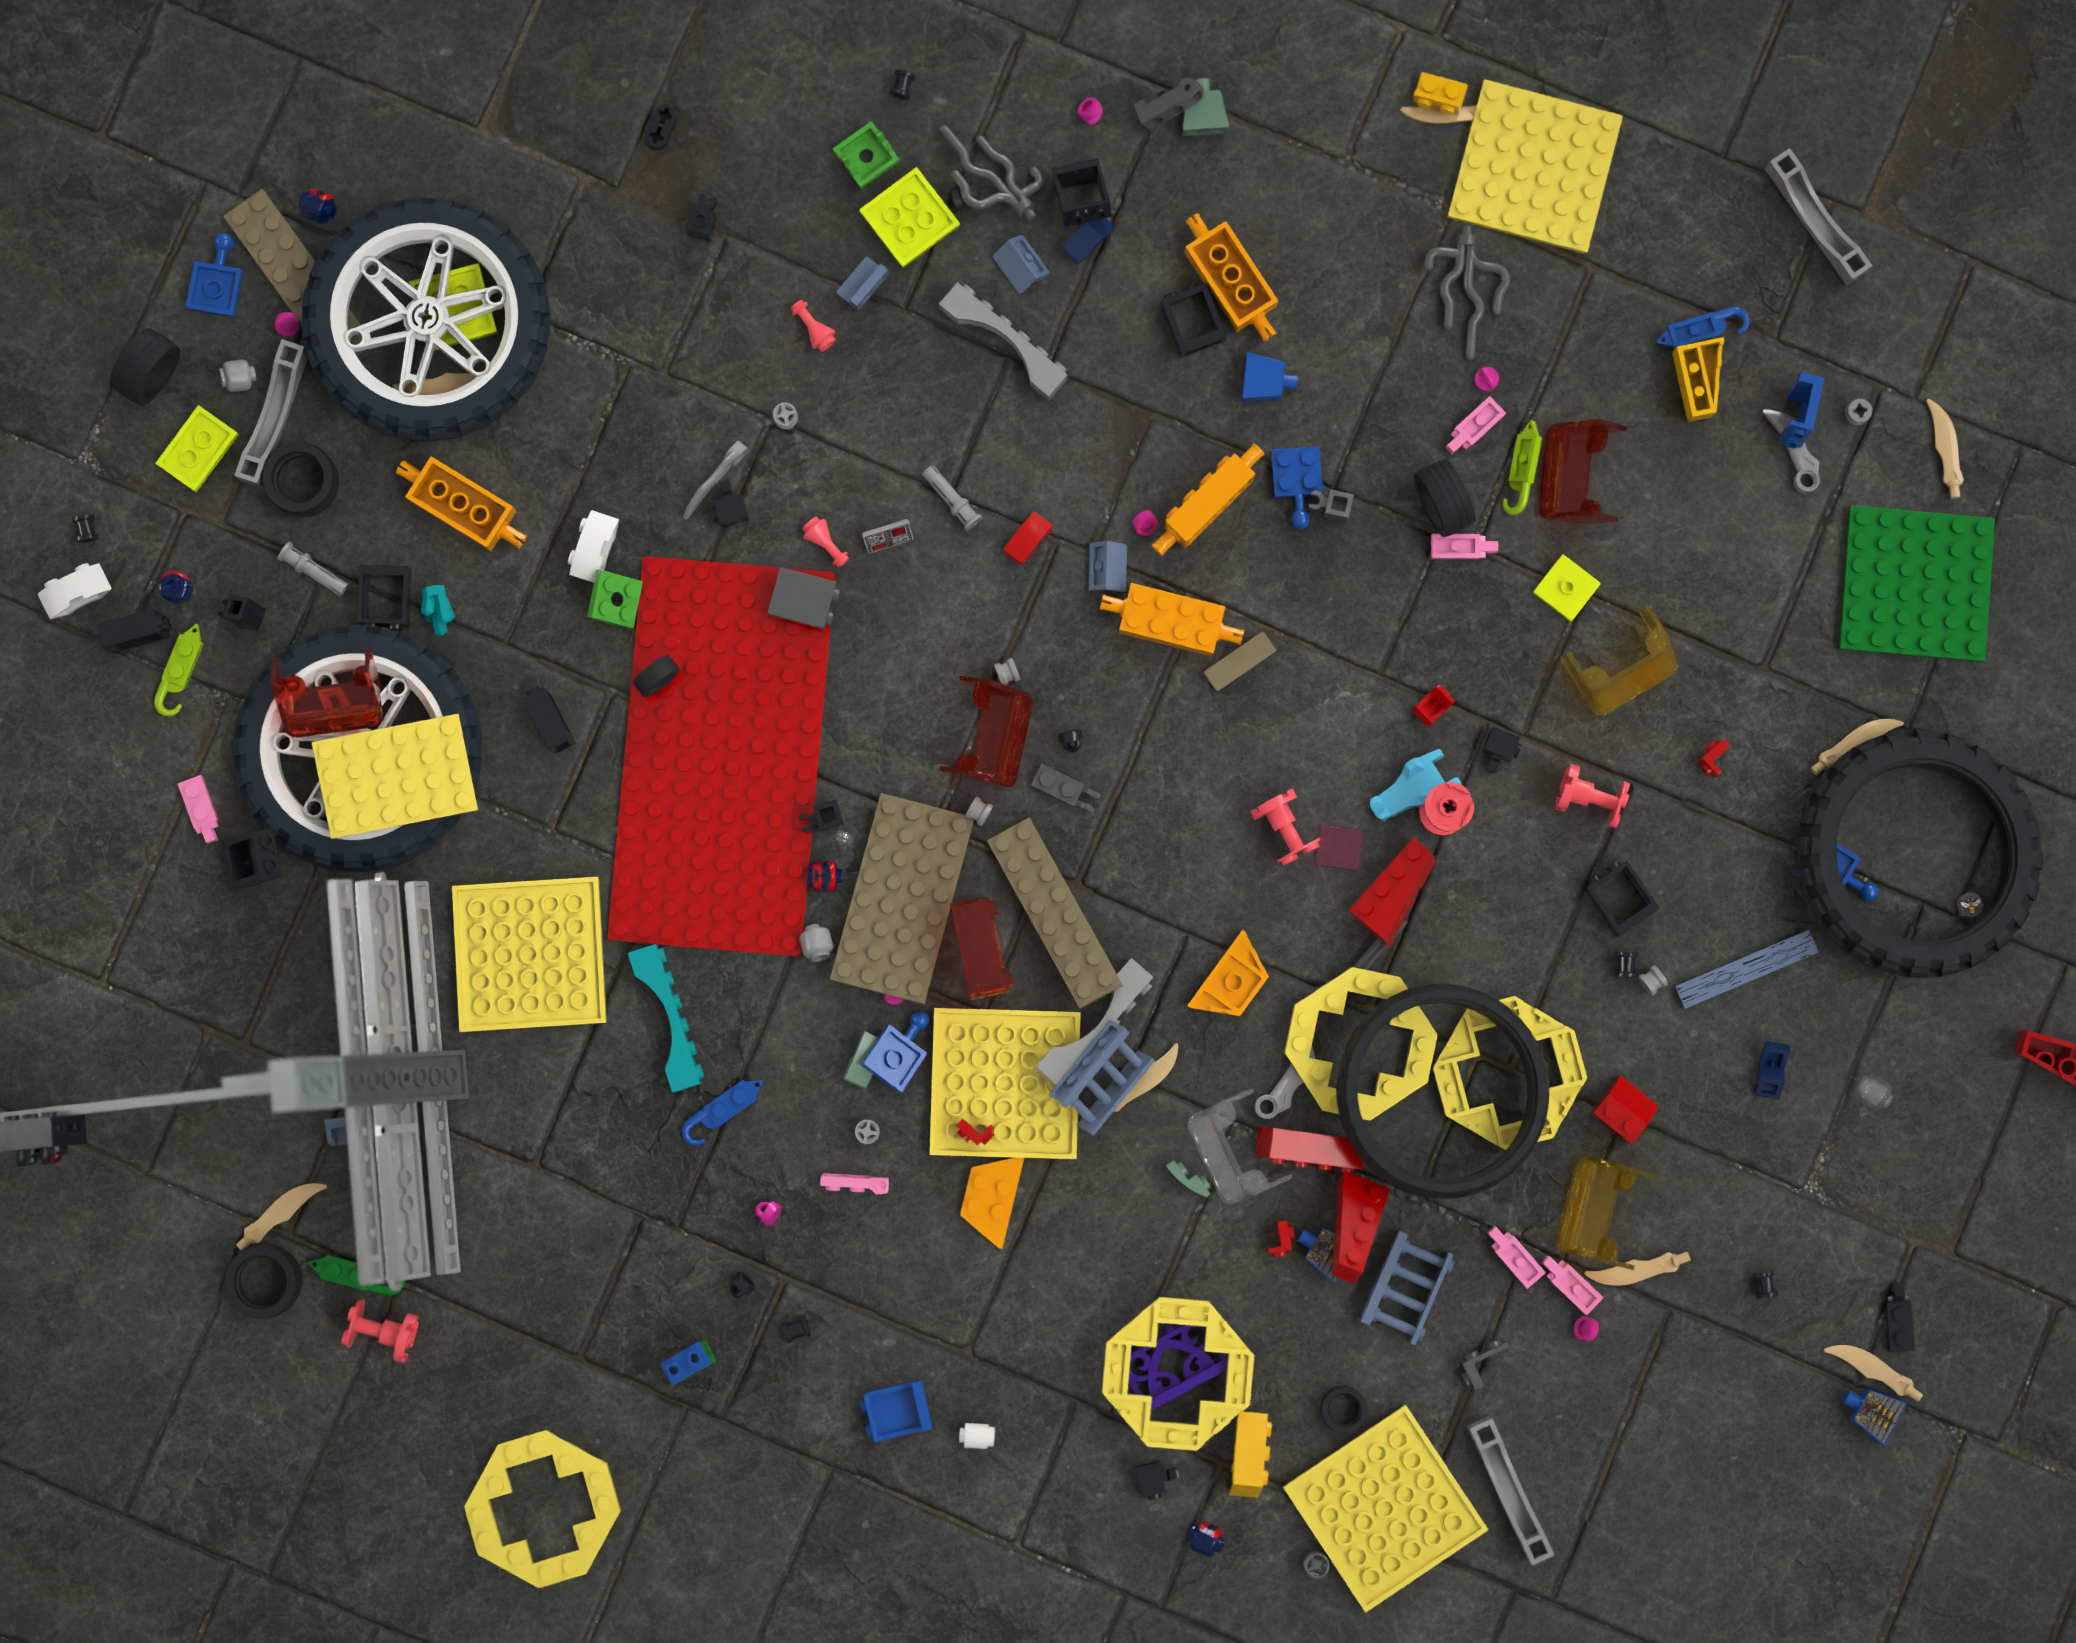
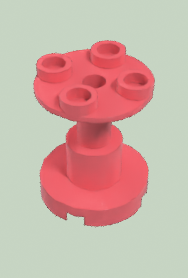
[1554,763,1630,828]
[1419,782,1474,835]
[1250,789,1320,865]
[341,1299,419,1363]

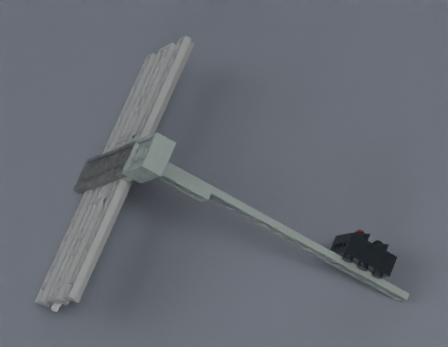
[0,872,469,1291]

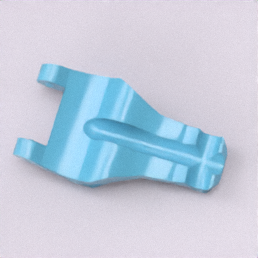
[1370,749,1462,822]

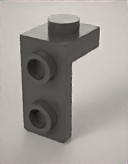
[1460,1339,1509,1390]

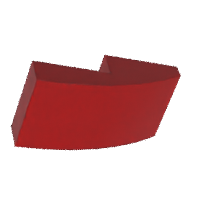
[1003,511,1053,566]

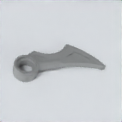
[1762,409,1820,494]
[683,441,748,520]
[1254,1046,1315,1119]

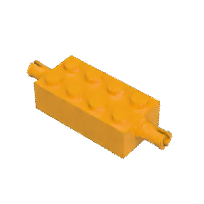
[1184,213,1278,342]
[1151,444,1264,556]
[396,456,527,551]
[1100,583,1244,657]

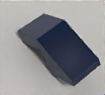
[1060,218,1116,265]
[1755,1041,1790,1100]

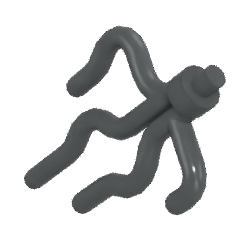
[939,125,1044,221]
[1424,226,1510,361]

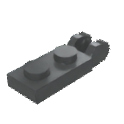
[1031,764,1101,813]

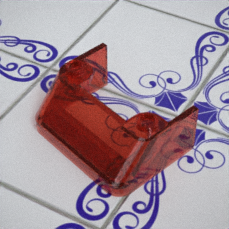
[1539,419,1627,524]
[271,646,383,737]
[939,676,1033,787]
[950,897,1014,1002]

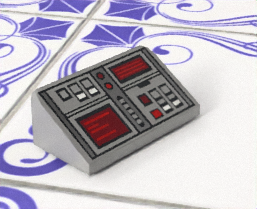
[862,519,913,554]

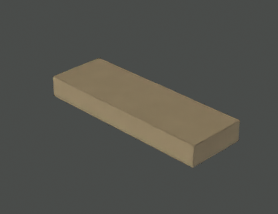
[1203,631,1277,692]

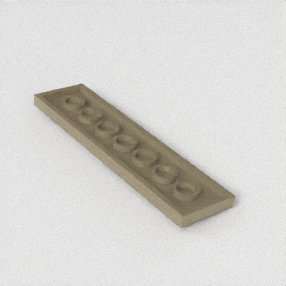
[223,189,364,356]
[987,817,1123,1010]

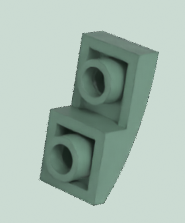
[843,1031,878,1089]
[1165,1160,1211,1197]

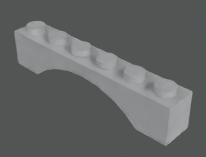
[1764,148,1872,286]
[939,282,1068,401]
[234,339,308,488]
[1033,958,1153,1088]
[1467,1416,1554,1565]

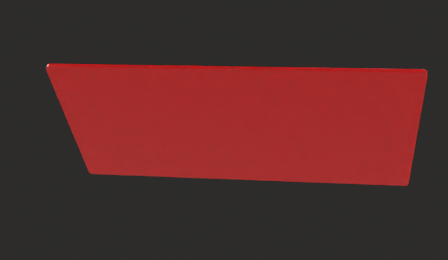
[608,556,835,956]

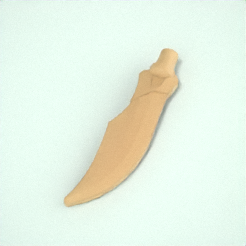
[1400,105,1477,124]
[393,371,483,395]
[1926,399,1964,499]
[1811,719,1904,776]
[1114,1043,1178,1112]
[236,1183,327,1251]
[1584,1252,1691,1285]
[1824,1345,1923,1402]

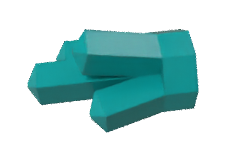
[421,585,455,636]

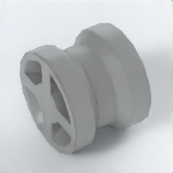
[1844,399,1872,426]
[773,402,798,430]
[994,658,1021,687]
[965,796,993,826]
[1638,965,1668,996]
[855,1120,880,1144]

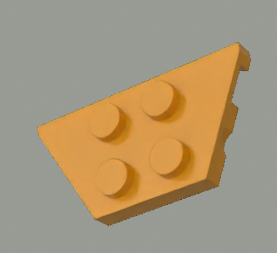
[1187,930,1269,1016]
[960,1157,1024,1249]

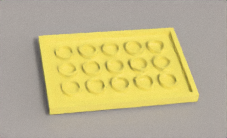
[312,714,478,839]

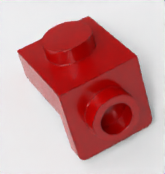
[1412,685,1455,727]
[1698,739,1730,778]
[956,1119,995,1146]
[1266,1220,1295,1257]

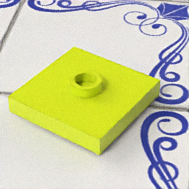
[1533,554,1601,622]

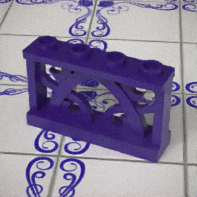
[1128,1324,1228,1410]

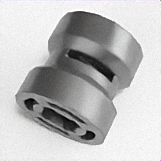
[1303,1550,1329,1578]

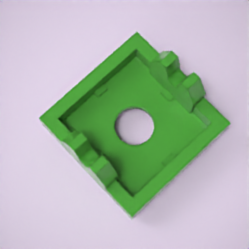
[833,121,900,189]
[587,570,643,628]

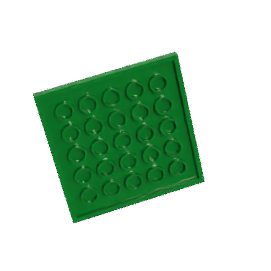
[1839,505,1995,662]

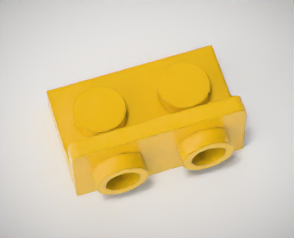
[1413,72,1468,115]

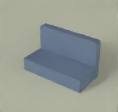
[993,235,1050,294]
[837,257,889,311]
[1089,541,1127,592]

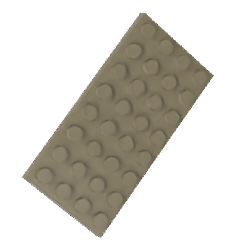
[830,793,974,1005]

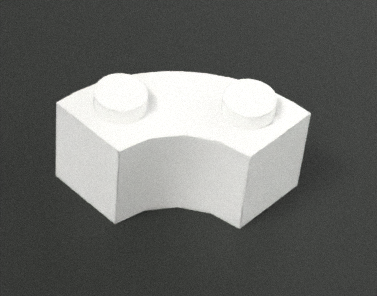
[568,511,619,583]
[38,563,112,620]

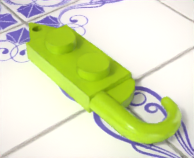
[1503,420,1542,515]
[154,624,204,717]

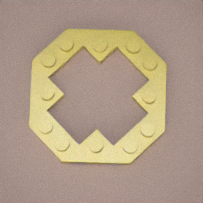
[1284,967,1438,1121]
[1432,996,1587,1150]
[1102,1297,1254,1451]
[464,1430,621,1588]

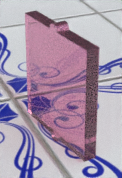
[1316,825,1363,870]

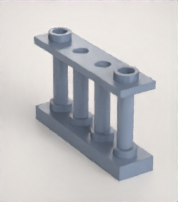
[1049,1020,1155,1136]
[1359,1230,1455,1345]

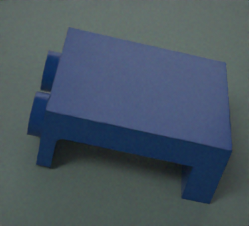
[1778,372,1824,448]
[860,1379,933,1443]

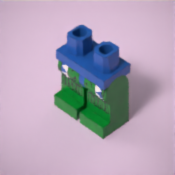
[660,1340,717,1385]

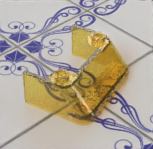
[1561,604,1678,715]
[1556,1156,1658,1270]

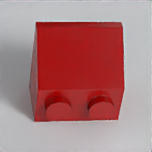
[1590,1075,1659,1144]

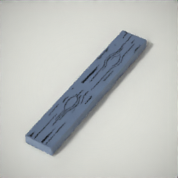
[1674,930,1818,1009]

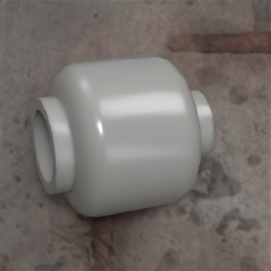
[219,359,256,392]
[799,924,834,962]

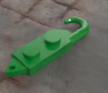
[308,1254,405,1296]

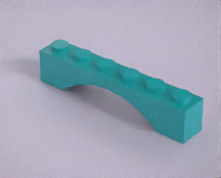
[628,944,705,1093]

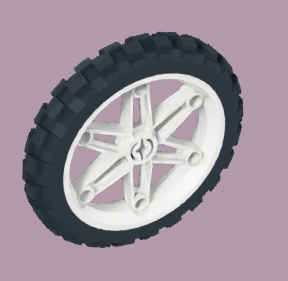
[301,196,551,442]
[232,625,482,873]

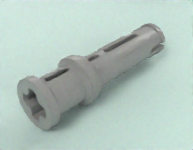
[922,465,982,531]
[278,542,349,597]

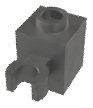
[1308,489,1354,522]

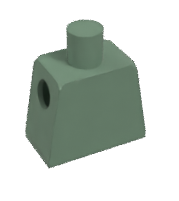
[1182,78,1229,136]

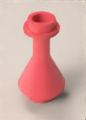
[791,300,836,352]
[802,516,849,568]

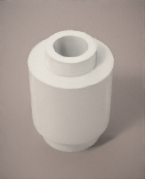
[959,1423,995,1449]

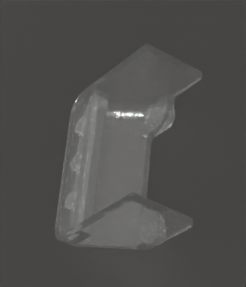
[1187,1088,1293,1204]

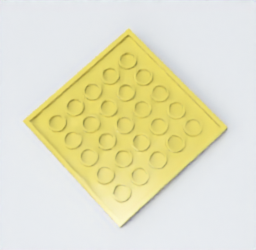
[1447,79,1623,254]
[452,877,607,1032]
[930,1008,1081,1159]
[1283,1405,1488,1612]

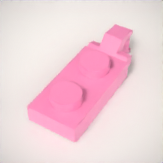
[1446,396,1506,455]
[1431,534,1498,559]
[178,775,219,844]
[820,1173,889,1194]
[1487,1226,1545,1289]
[1541,1255,1603,1315]

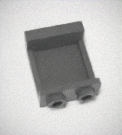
[767,567,841,631]

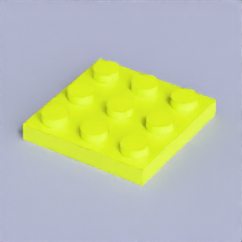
[859,167,960,268]
[409,263,498,351]

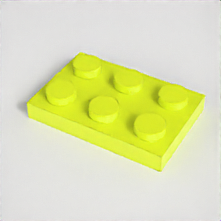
[156,405,239,493]

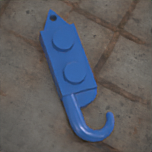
[1656,307,1750,350]
[681,1080,764,1146]

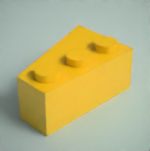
[1672,337,1724,422]
[1229,1411,1272,1498]

